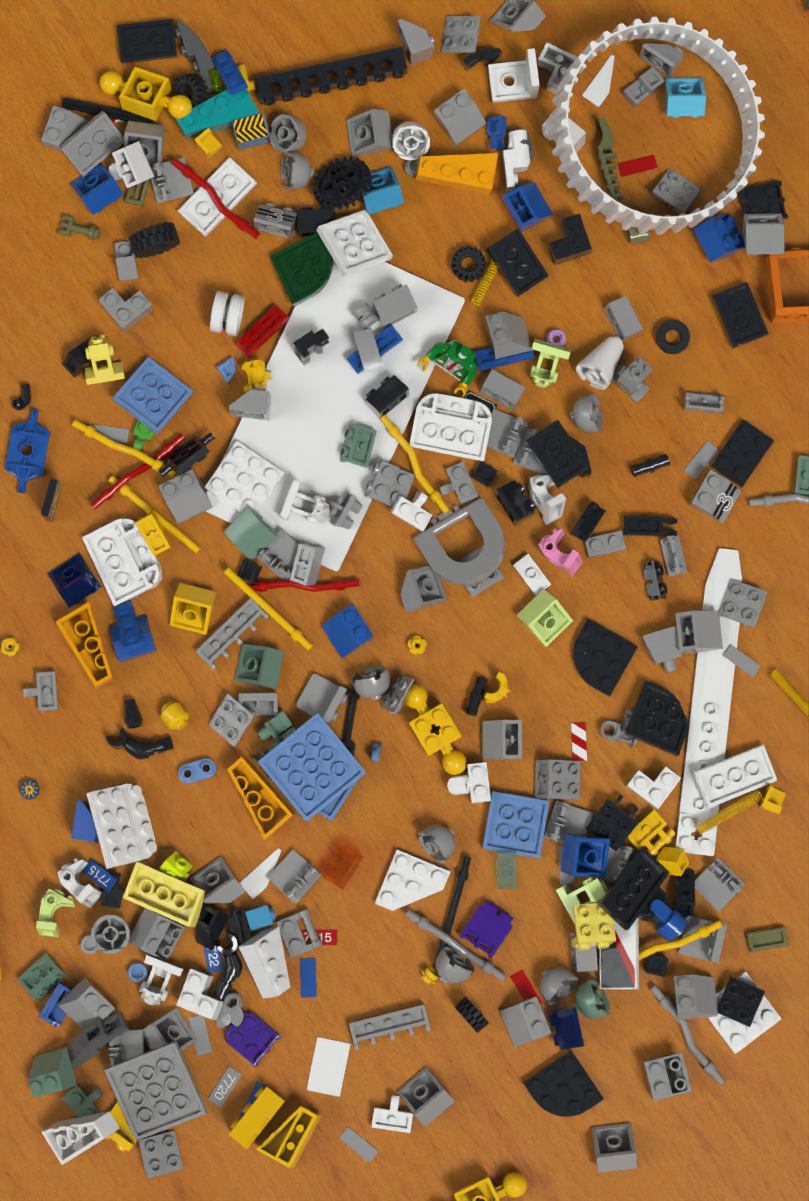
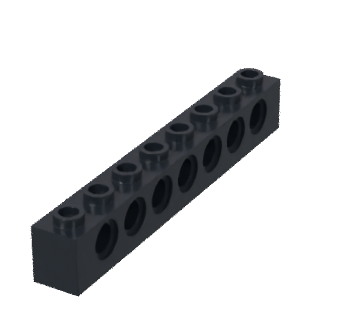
[255,47,407,106]

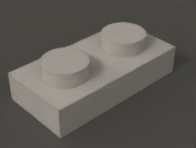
[585,531,626,558]

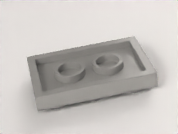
[59,111,124,177]

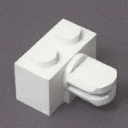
[109,141,154,188]
[447,762,491,804]

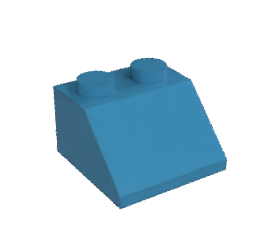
[362,166,404,214]

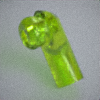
[210,70,226,95]

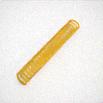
[471,259,498,306]
[769,669,809,719]
[695,791,763,835]

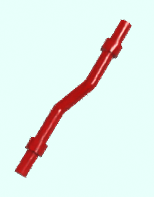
[171,158,261,240]
[91,433,185,510]
[248,579,360,592]

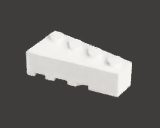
[42,1111,120,1165]

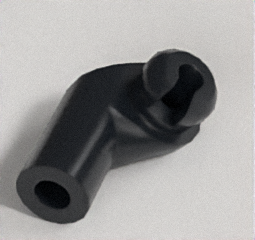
[12,384,31,411]

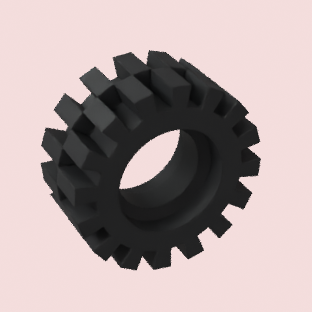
[172,73,209,108]
[452,246,486,282]
[454,997,489,1033]

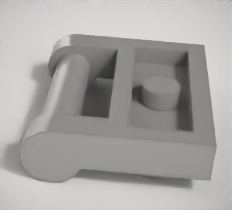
[276,909,323,958]

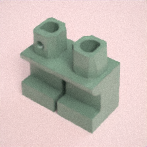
[258,711,296,751]

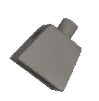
[641,625,682,673]

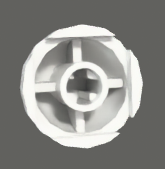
[392,121,430,160]

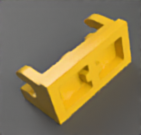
[135,510,172,556]

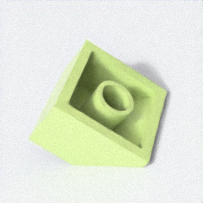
[516,589,573,647]

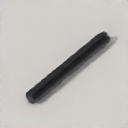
[62,98,154,124]

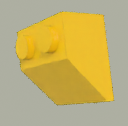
[169,583,217,635]

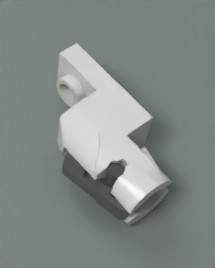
[502,130,535,192]

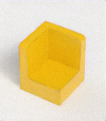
[194,128,222,159]
[759,785,786,815]
[656,847,689,876]

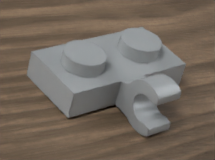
[439,462,478,505]
[23,671,58,712]

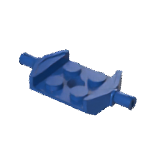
[5,409,51,494]

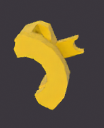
[242,360,272,392]
[484,672,511,703]

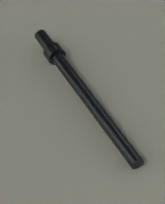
[433,856,472,969]

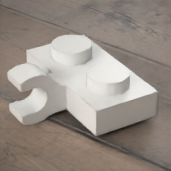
[390,492,432,531]
[372,1095,413,1133]

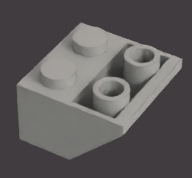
[742,214,785,255]
[373,284,418,329]
[676,611,723,654]
[482,720,522,760]
[129,908,185,962]
[642,1053,692,1101]

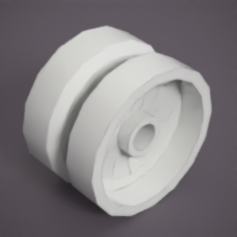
[210,290,245,337]

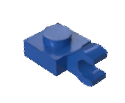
[487,115,507,151]

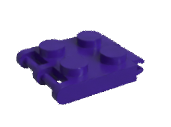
[459,901,514,958]
[224,1011,281,1067]

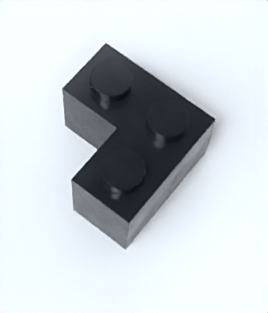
[549,213,592,265]

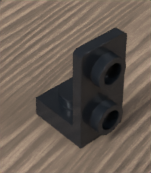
[62,335,97,378]
[673,870,695,915]

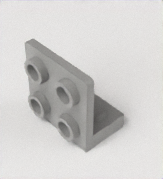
[535,759,580,800]
[678,916,727,963]

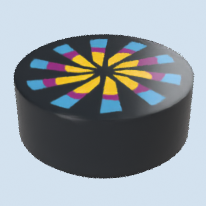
[20,780,40,800]

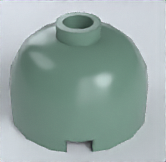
[574,979,610,1019]

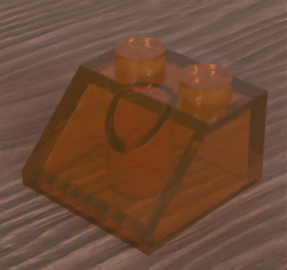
[323,845,363,890]

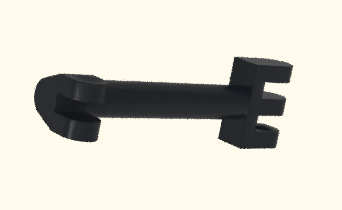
[341,690,360,757]

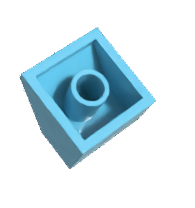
[665,77,706,118]

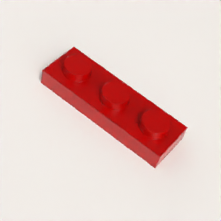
[235,304,289,358]

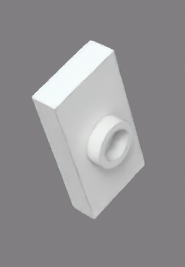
[513,554,551,596]

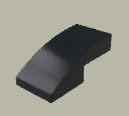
[462,48,502,71]

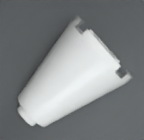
[576,336,624,390]

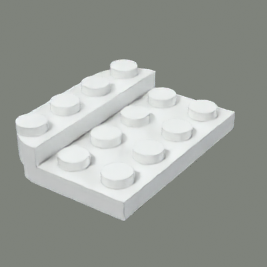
[410,393,492,461]
[82,519,163,606]
[86,784,157,869]

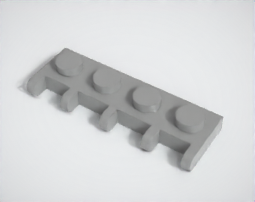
[195,598,269,671]
[349,1004,431,1050]

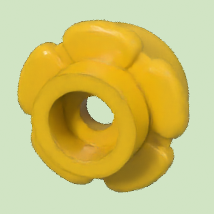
[408,636,427,655]
[1,637,20,656]
[421,966,439,984]

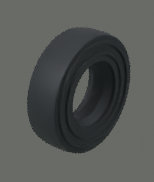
[656,320,690,354]

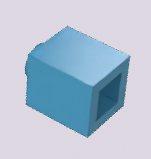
[245,905,276,931]

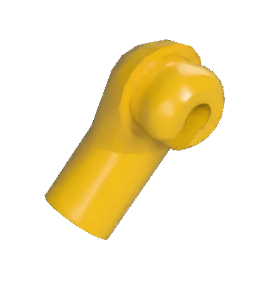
[238,65,257,92]

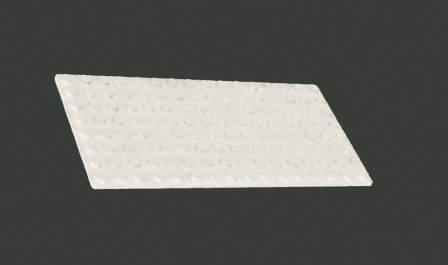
[205,260,465,571]

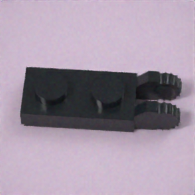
[623,516,677,537]

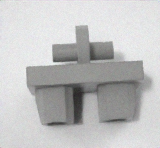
[329,494,363,529]

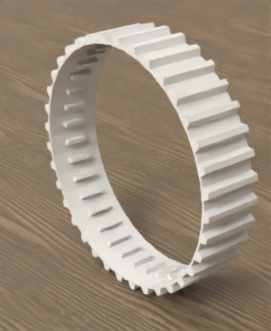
[549,17,765,235]

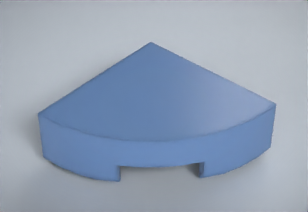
[216,357,236,384]
[371,742,382,762]

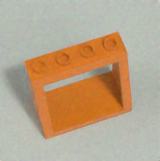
[766,248,809,323]

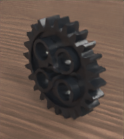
[312,156,372,212]

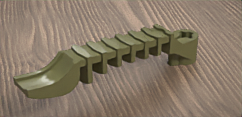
[596,117,650,244]

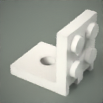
[488,48,539,103]

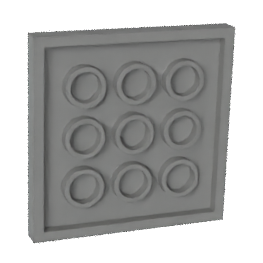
[104,1041,208,1141]

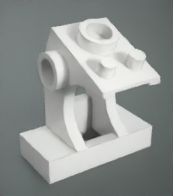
[528,475,566,525]
[280,480,330,524]
[57,858,103,908]
[139,955,184,1005]

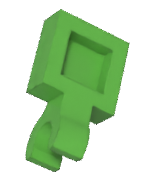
[133,420,154,451]

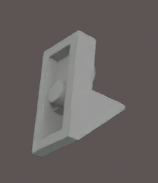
[114,241,139,281]

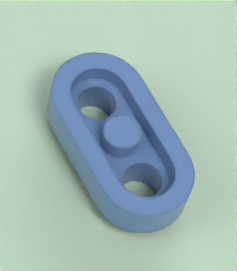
[178,759,217,784]

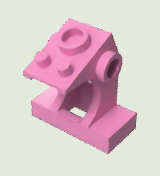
[538,529,583,578]

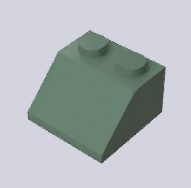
[234,644,284,689]
[28,1047,77,1098]

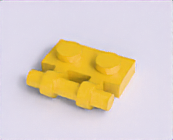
[627,810,676,856]

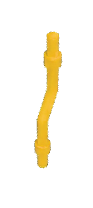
[380,414,450,514]
[72,419,176,478]
[639,920,723,960]

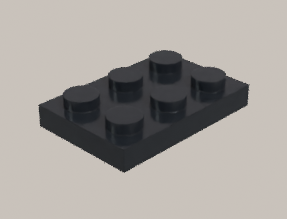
[117,19,178,64]
[486,228,549,297]
[712,282,769,349]
[710,419,774,488]
[526,420,590,489]

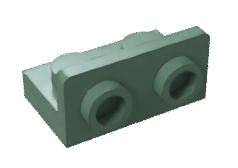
[340,424,377,468]
[17,953,66,1000]

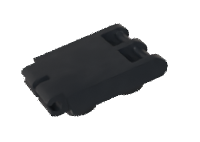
[738,181,789,220]

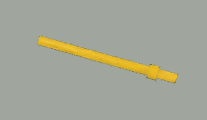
[108,476,201,554]
[224,567,313,651]

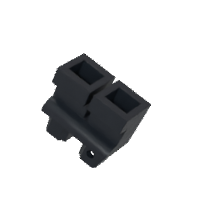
[293,328,329,365]

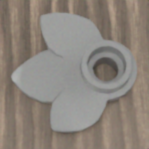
[216,993,244,1028]

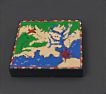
[41,478,63,522]

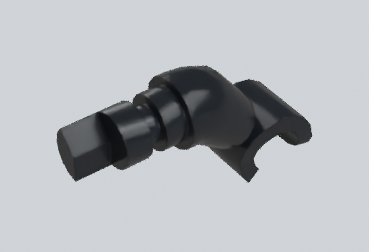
[106,728,174,760]
[213,930,243,1000]

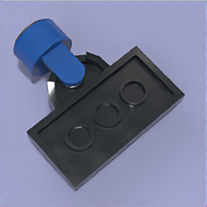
[597,847,687,941]

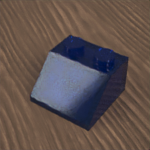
[47,552,101,608]
[549,1006,584,1050]

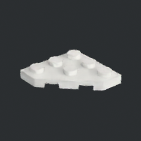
[375,850,450,911]

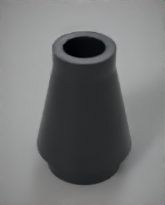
[124,699,143,729]

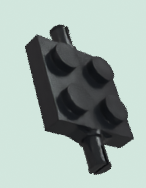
[158,432,215,477]

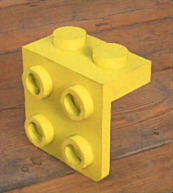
[572,903,616,950]

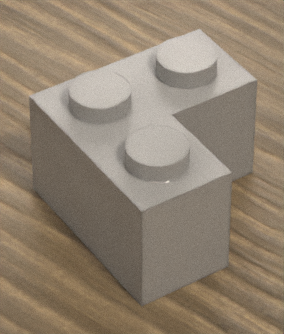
[98,288,154,333]

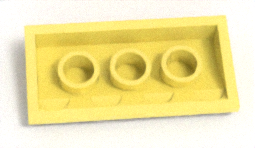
[123,862,205,927]

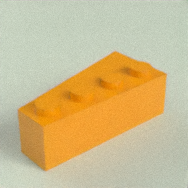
[415,153,498,195]
[55,602,112,690]
[227,756,295,840]

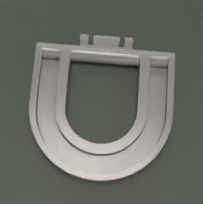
[413,497,506,585]

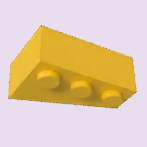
[229,1085,285,1149]
[256,1106,321,1168]

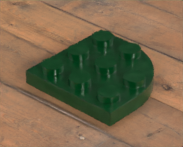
[270,232,333,306]

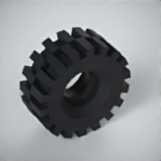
[129,222,180,258]

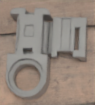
[600,710,637,749]

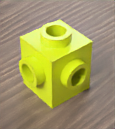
[158,851,193,882]

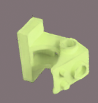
[530,339,571,388]
[556,877,608,924]
[36,889,75,938]

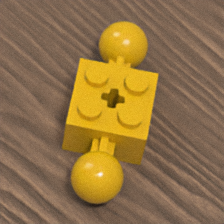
[100,67,192,121]
[403,684,467,775]
[453,1172,527,1201]

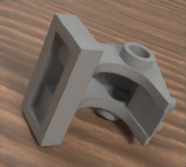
[611,356,653,404]

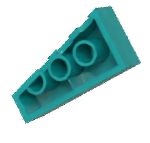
[176,89,260,140]

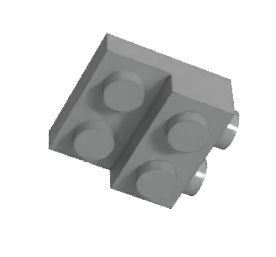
[365,461,415,507]

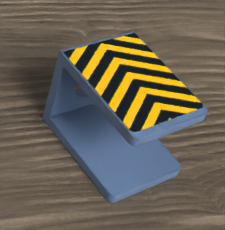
[232,113,270,150]

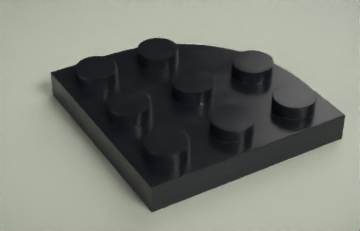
[573,619,638,697]
[625,681,687,757]
[523,1050,604,1117]

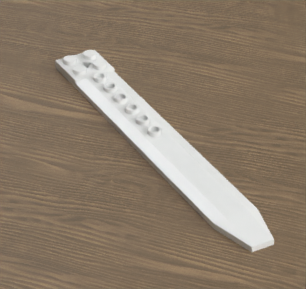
[675,548,743,856]

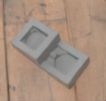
[622,67,665,107]
[353,327,383,371]

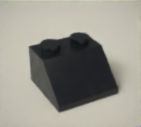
[365,375,409,419]
[495,480,536,527]

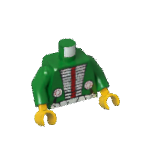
[417,340,477,398]

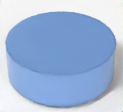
[128,963,148,982]

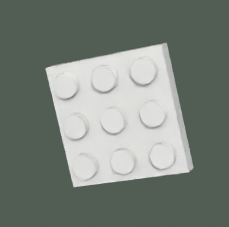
[317,210,393,277]
[204,441,284,513]
[707,972,781,1054]

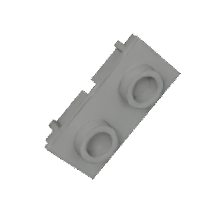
[660,535,687,577]

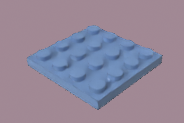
[257,712,366,822]

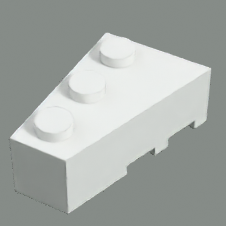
[239,926,290,999]

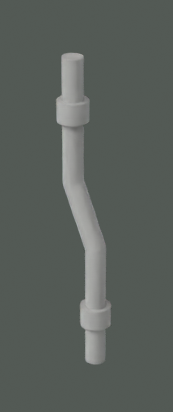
[749,493,809,507]
[405,910,506,981]
[650,985,726,1086]

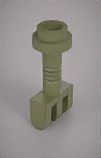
[57,215,101,241]

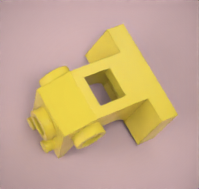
[85,335,125,385]

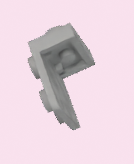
[296,674,349,724]

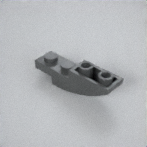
[175,20,216,95]
[67,1011,129,1069]

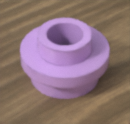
[547,329,566,346]

